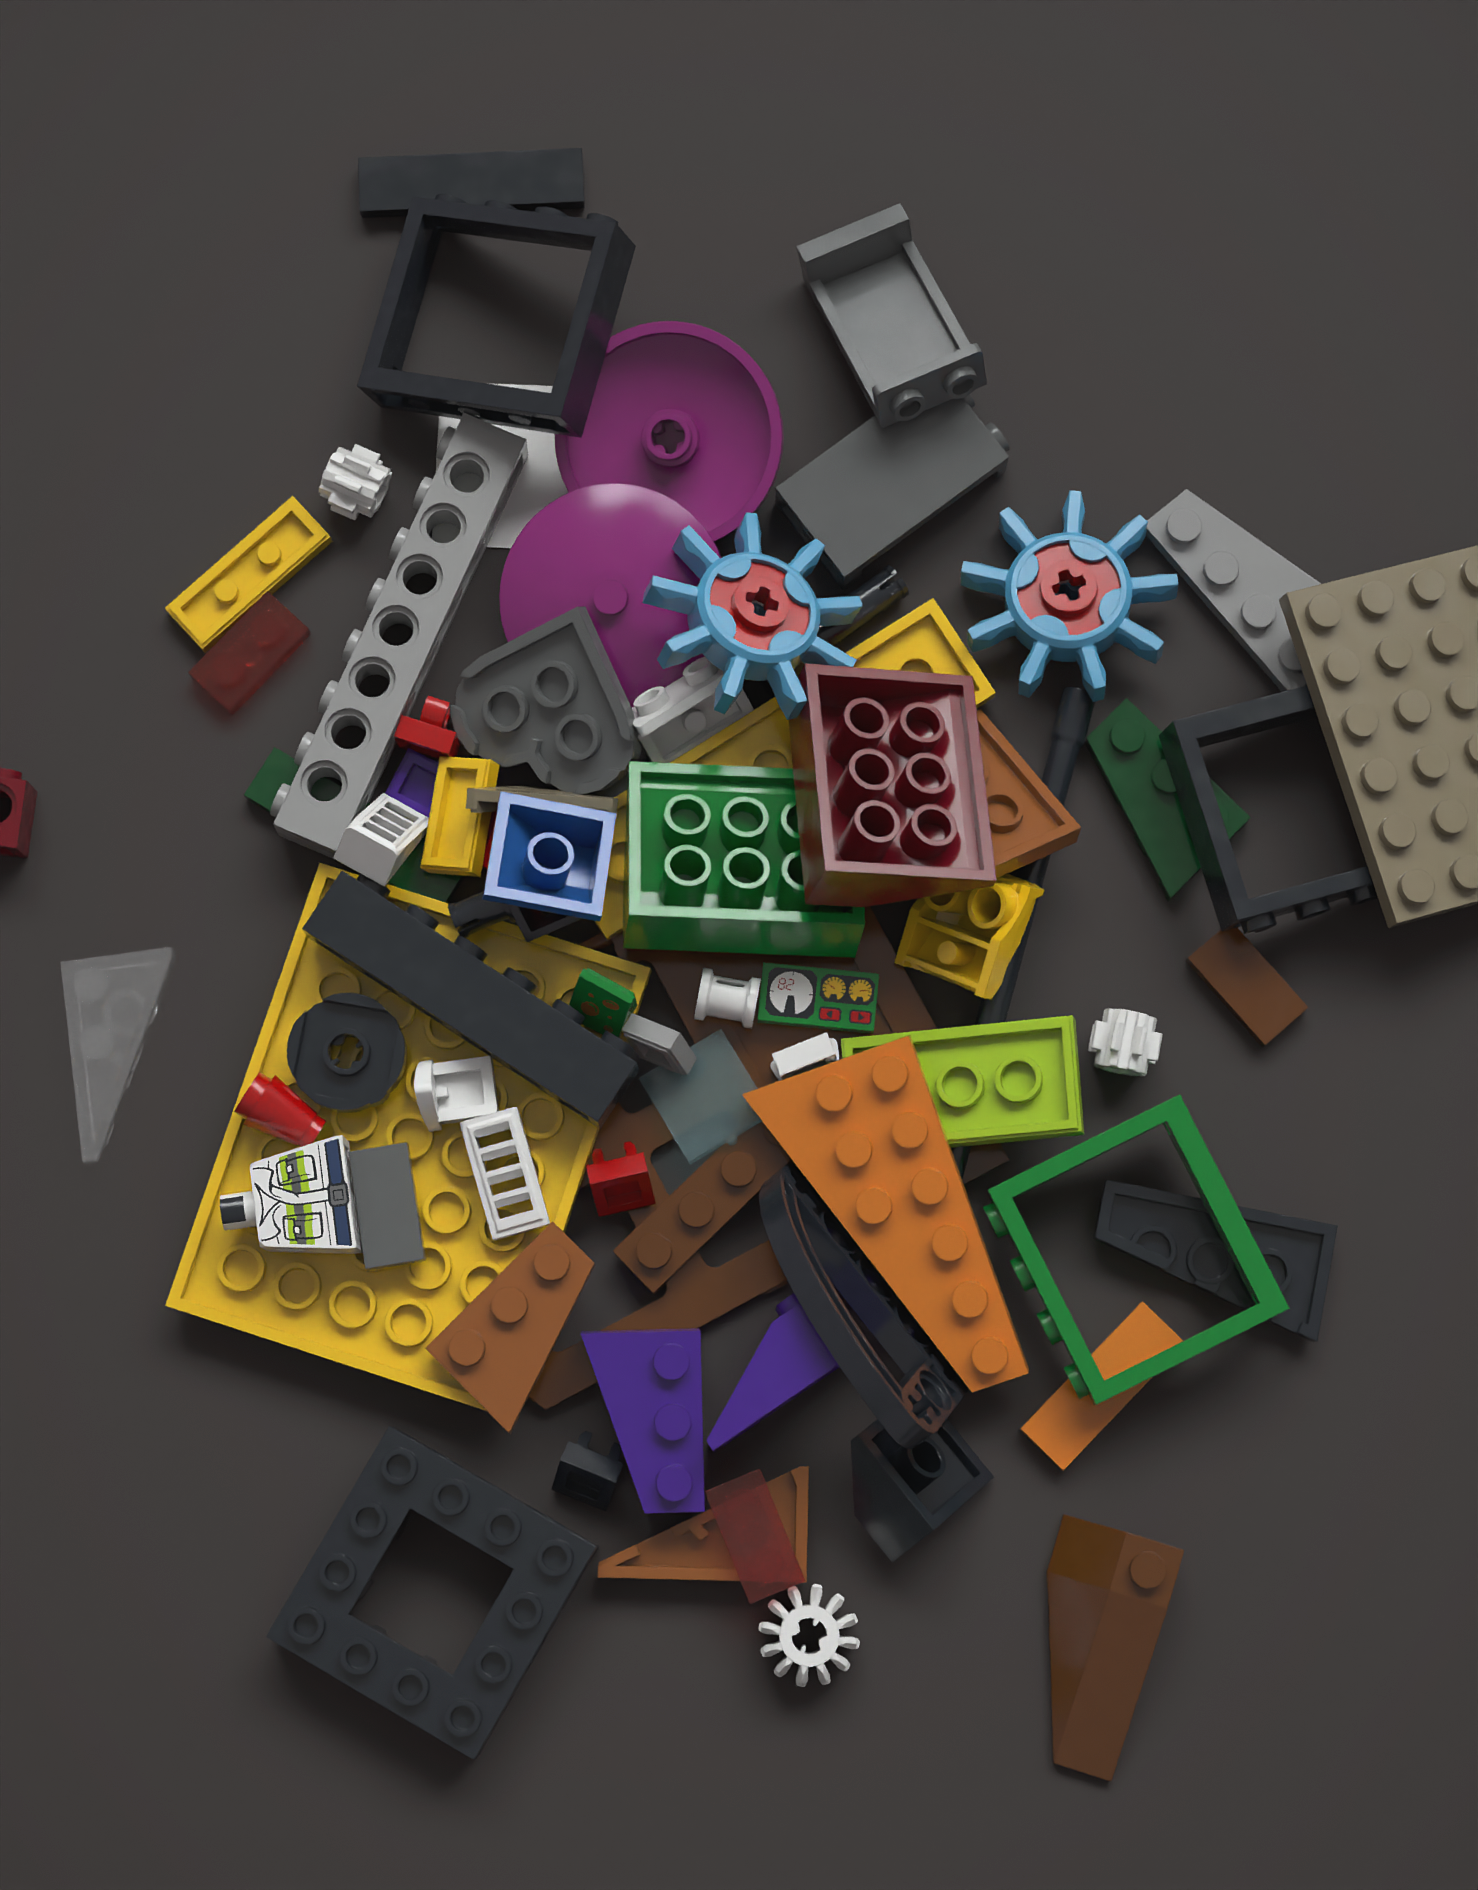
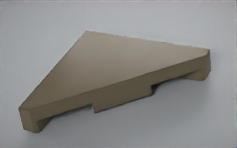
[466,786,618,818]

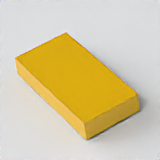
[420,756,500,877]

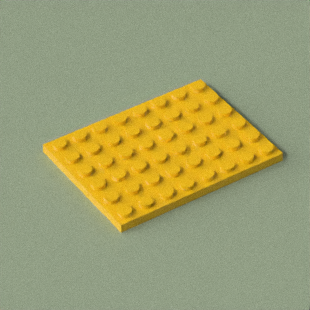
[165,863,651,1412]

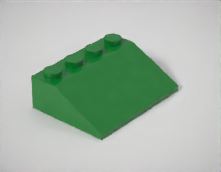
[623,761,865,958]

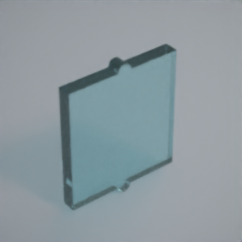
[639,1029,762,1165]

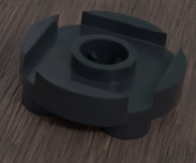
[287,993,407,1113]

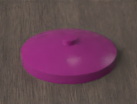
[554,321,784,543]
[499,483,722,708]

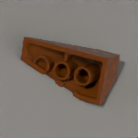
[1046,1514,1184,1781]

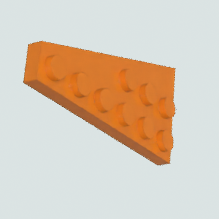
[742,1035,1029,1392]

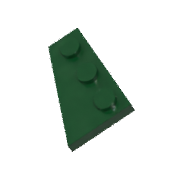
[1085,698,1251,901]

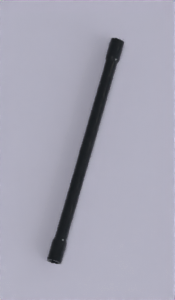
[951,687,1096,1180]

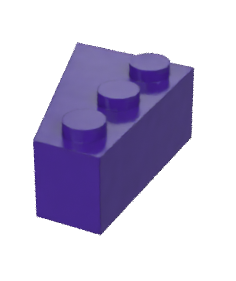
[581,1328,705,1513]

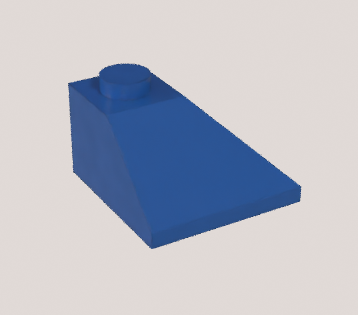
[482,791,617,922]

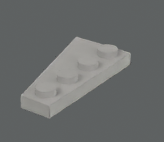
[1146,489,1321,692]

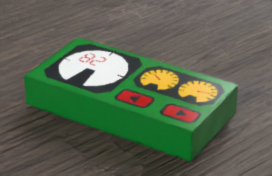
[758,962,879,1034]

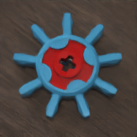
[961,491,1178,702]
[642,512,862,720]

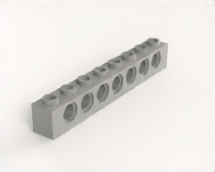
[270,413,528,860]

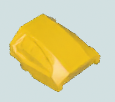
[894,874,1044,999]

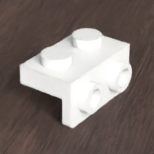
[632,657,754,763]

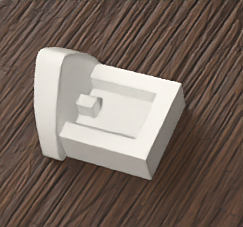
[770,1032,840,1081]
[414,1056,499,1132]

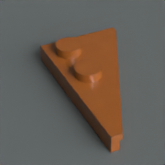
[598,1466,809,1583]

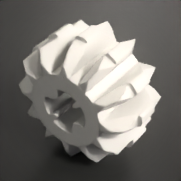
[759,1584,860,1687]

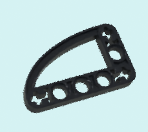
[759,1164,968,1449]

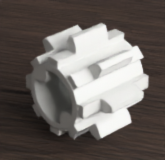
[319,444,392,520]
[1088,1008,1163,1076]

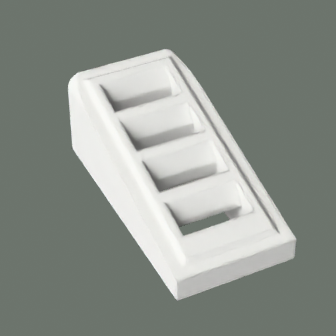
[333,793,429,886]
[460,1107,550,1241]

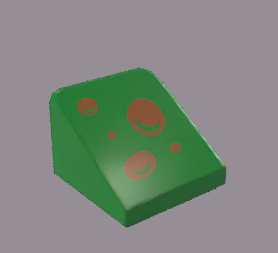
[569,968,638,1038]

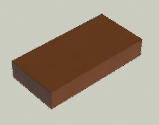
[1186,928,1309,1048]

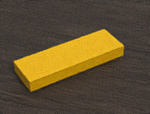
[165,496,333,653]

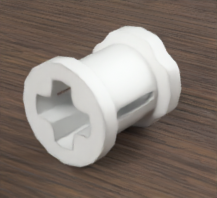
[694,968,761,1029]

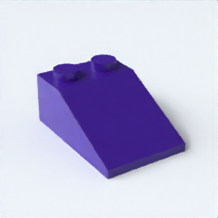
[706,1293,840,1453]

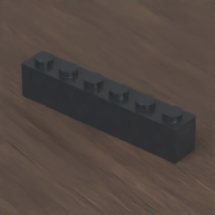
[302,871,639,1129]

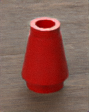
[234,1072,326,1147]

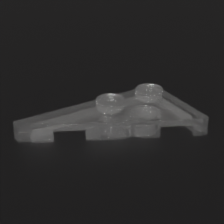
[60,947,176,1165]

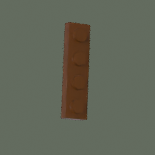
[613,1113,792,1294]

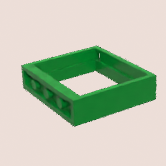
[983,1094,1290,1405]

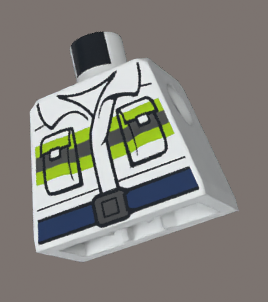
[220,1135,363,1254]

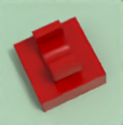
[394,695,461,761]
[586,1141,656,1217]

